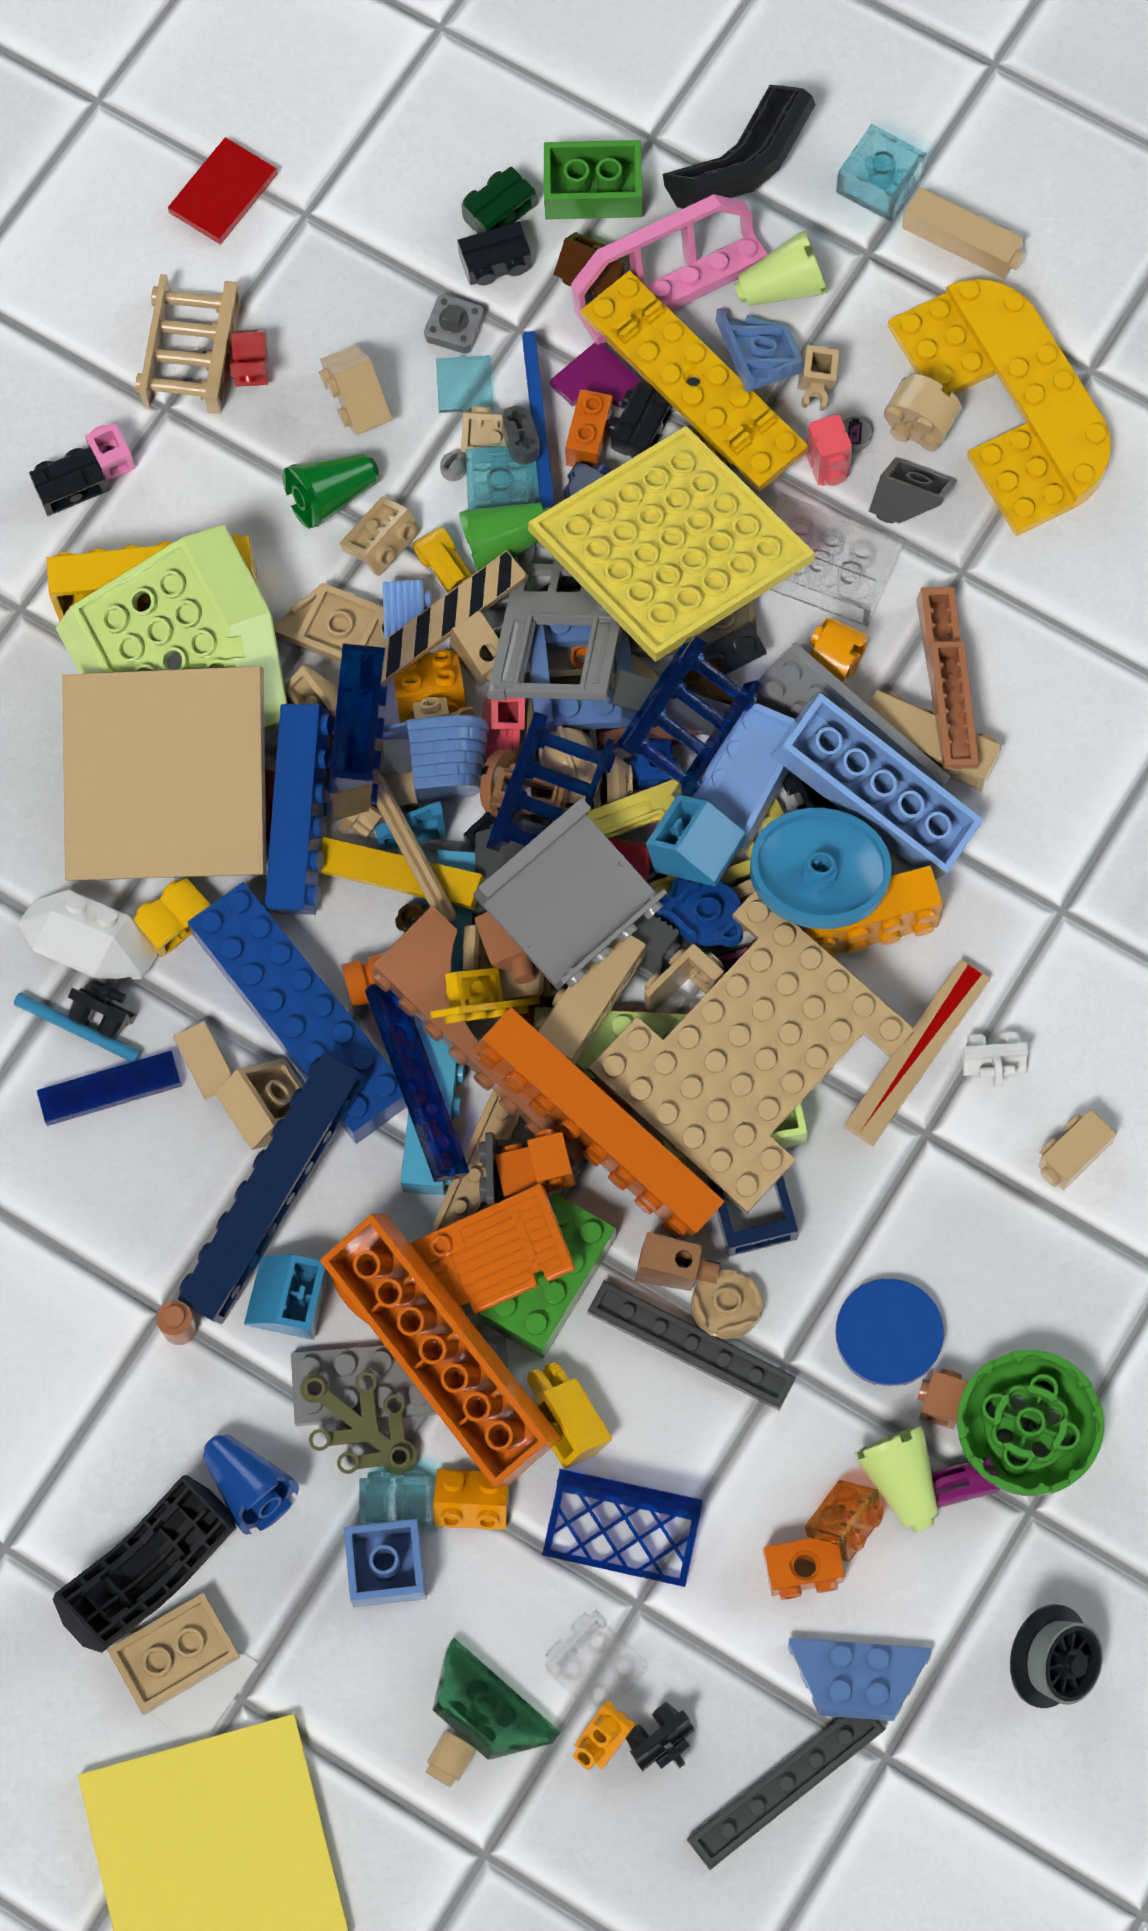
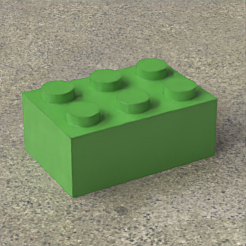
[544,140,642,220]

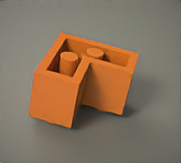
[494,1129,576,1199]

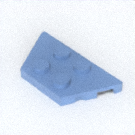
[715,309,804,391]
[788,1638,931,1721]

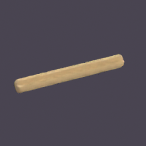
[366,775,456,922]

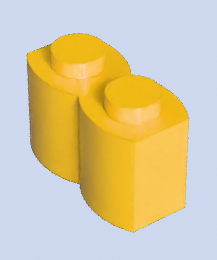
[133,878,211,957]

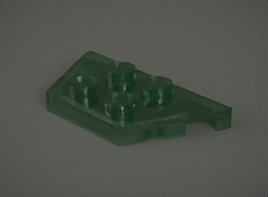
[432,1638,561,1760]

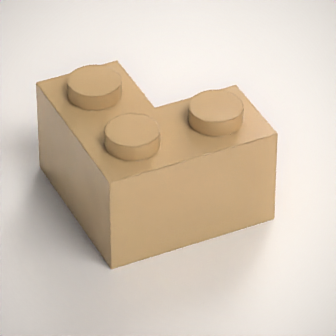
[319,344,393,435]

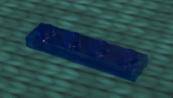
[36,1050,182,1126]

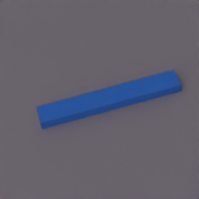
[522,331,554,508]

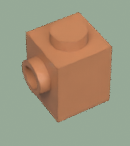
[917,1369,968,1430]

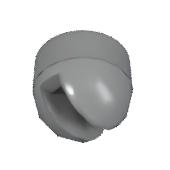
[440,452,467,481]

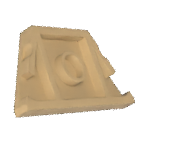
[273,583,384,666]

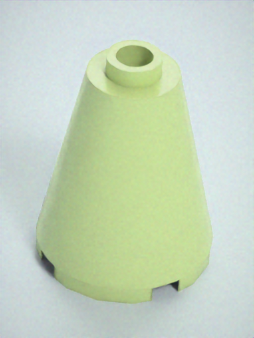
[734,231,828,306]
[854,1425,938,1532]

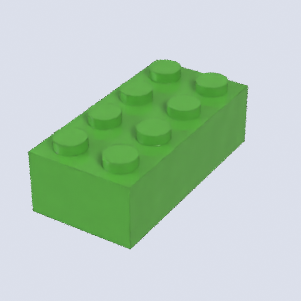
[480,1193,616,1359]

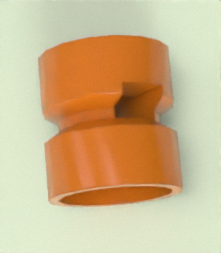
[341,953,396,1008]

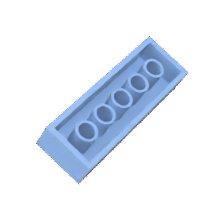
[770,693,984,880]

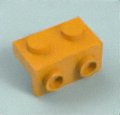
[433,1469,509,1530]

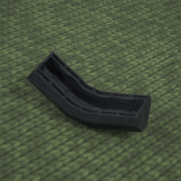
[662,84,816,209]
[52,1475,237,1653]

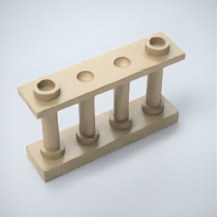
[135,274,241,414]

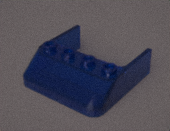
[326,643,388,819]

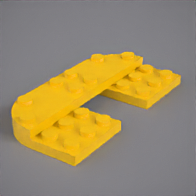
[887,279,1111,536]

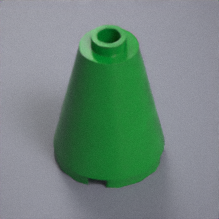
[282,453,379,529]

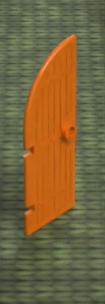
[331,1183,576,1324]

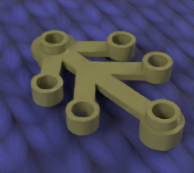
[300,1372,417,1475]

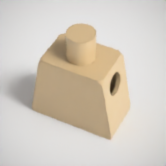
[449,611,499,686]

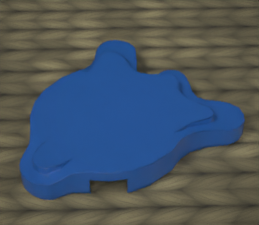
[655,878,743,947]

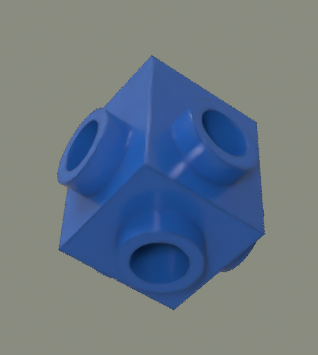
[629,740,679,791]

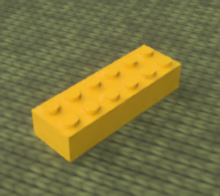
[46,534,258,622]

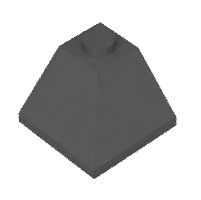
[868,457,957,524]

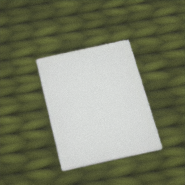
[149,1646,258,1743]

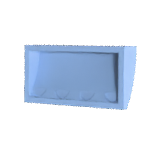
[692,698,795,850]

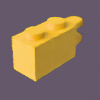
[527,1362,613,1469]

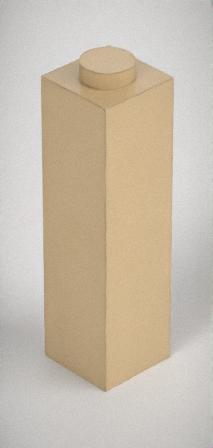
[902,187,1025,279]

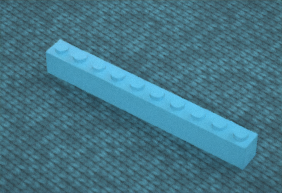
[400,850,480,1196]

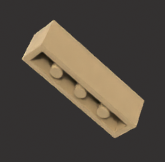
[869,690,1001,792]
[535,935,646,1065]

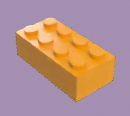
[796,865,943,958]

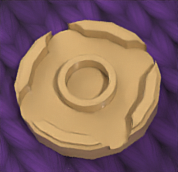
[691,1269,763,1339]

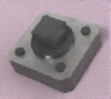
[424,294,484,354]

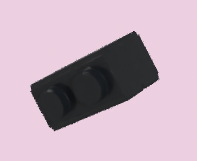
[457,221,532,286]
[608,381,674,458]
[29,447,109,516]

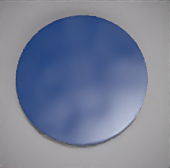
[835,1279,944,1386]

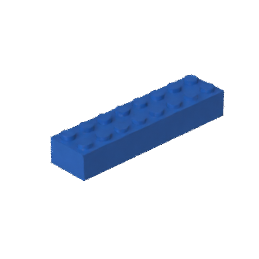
[188,881,410,1144]

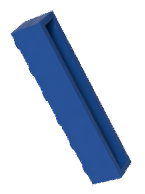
[265,704,334,915]

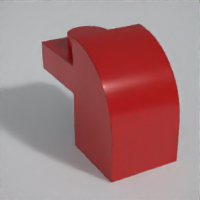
[230,329,269,387]

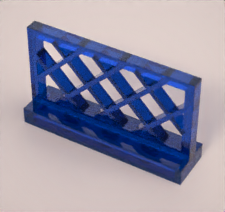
[542,1469,704,1587]

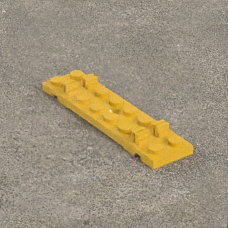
[580,270,809,492]

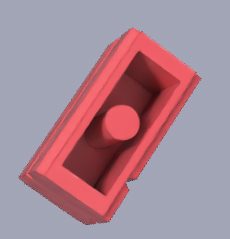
[806,414,852,486]

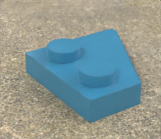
[375,801,447,850]

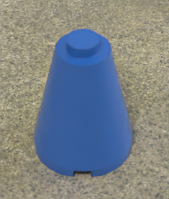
[203,1434,299,1535]

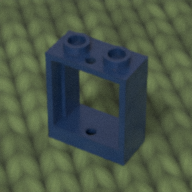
[707,1176,798,1257]

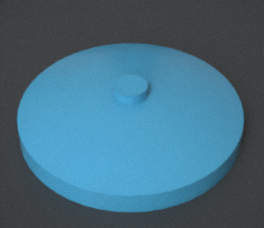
[750,808,892,929]

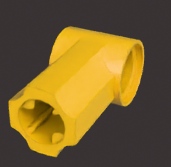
[412,526,472,593]

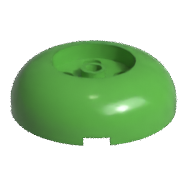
[957,1350,1104,1496]

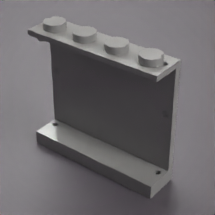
[473,798,667,990]

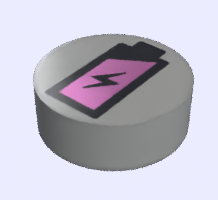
[843,417,871,452]

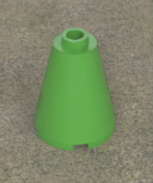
[459,502,550,571]

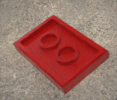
[168,137,278,245]

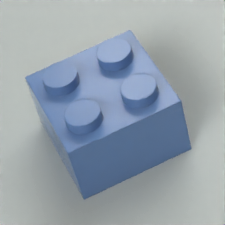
[344,1519,427,1607]

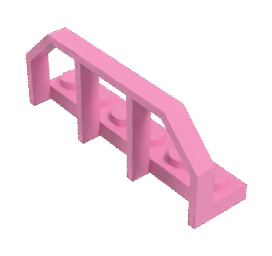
[571,194,768,345]

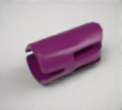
[931,1457,1000,1508]

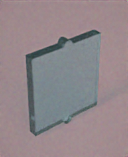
[436,354,493,413]

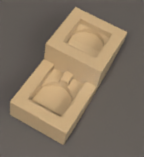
[173,1021,232,1100]

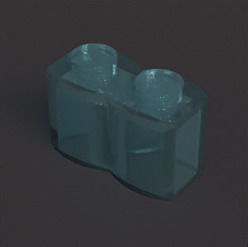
[359,1471,433,1527]

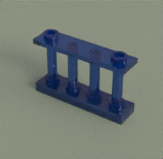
[611,635,761,798]
[486,712,616,852]

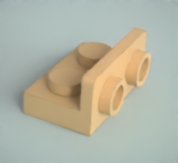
[461,406,527,455]
[339,496,420,576]

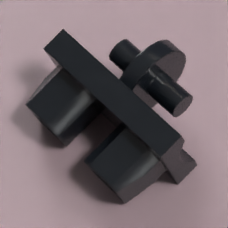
[68,979,137,1039]
[626,1702,695,1772]

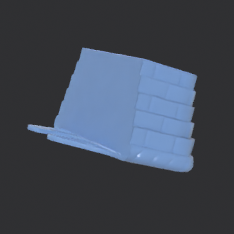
[369,715,489,803]

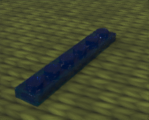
[365,984,470,1182]

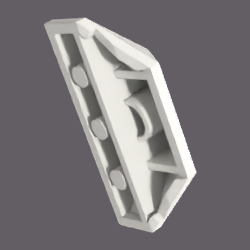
[18,890,158,980]

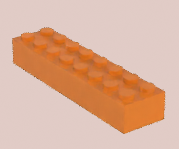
[473,1007,725,1240]
[319,1214,562,1488]

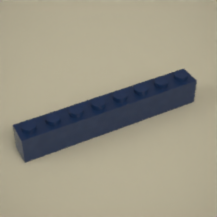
[177,1052,368,1324]

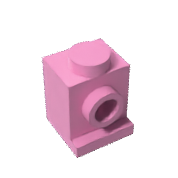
[85,422,136,482]

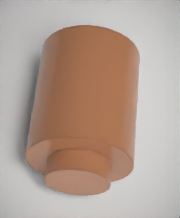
[156,1300,197,1345]

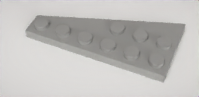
[740,642,951,787]

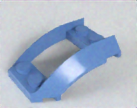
[529,625,638,732]

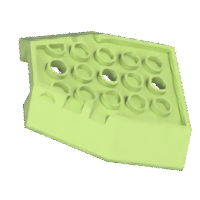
[56,525,287,734]

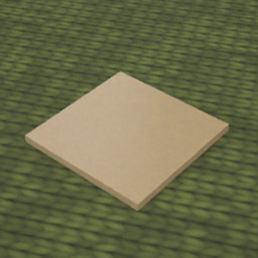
[62,666,267,881]

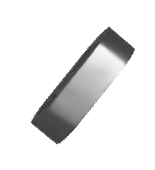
[502,406,540,464]

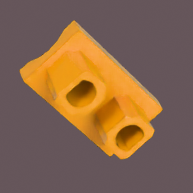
[573,1700,636,1770]

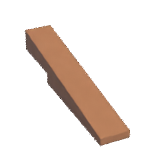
[916,587,979,769]

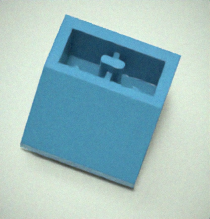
[646,794,747,887]
[244,1254,330,1340]

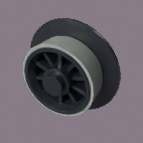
[1010,1604,1103,1708]

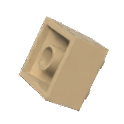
[215,1058,303,1150]

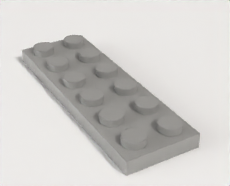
[291,1335,508,1426]

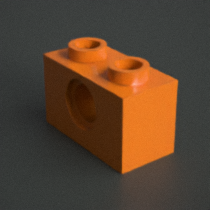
[565,389,613,468]
[763,1533,845,1600]

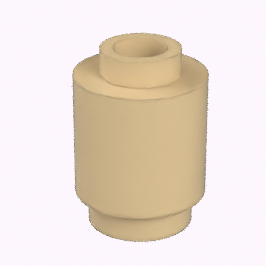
[425,1728,477,1787]

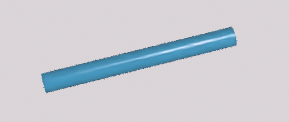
[14,993,142,1064]

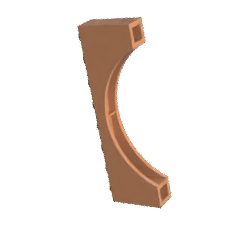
[370,905,630,1167]

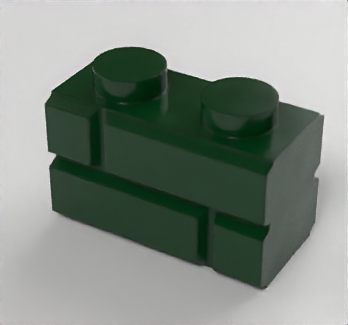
[461,166,537,234]

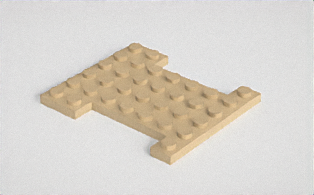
[589,891,915,1214]

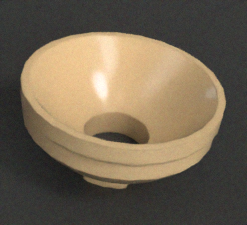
[599,750,633,806]

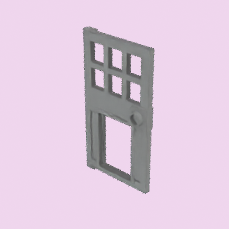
[486,542,622,700]

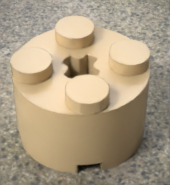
[884,374,961,452]

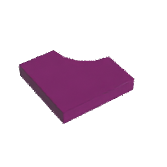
[550,342,641,408]

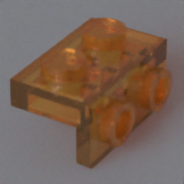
[805,1479,884,1562]

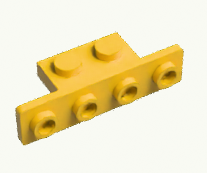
[430,968,541,1024]

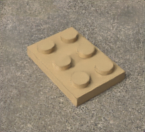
[107,1592,241,1715]

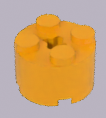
[809,618,870,686]

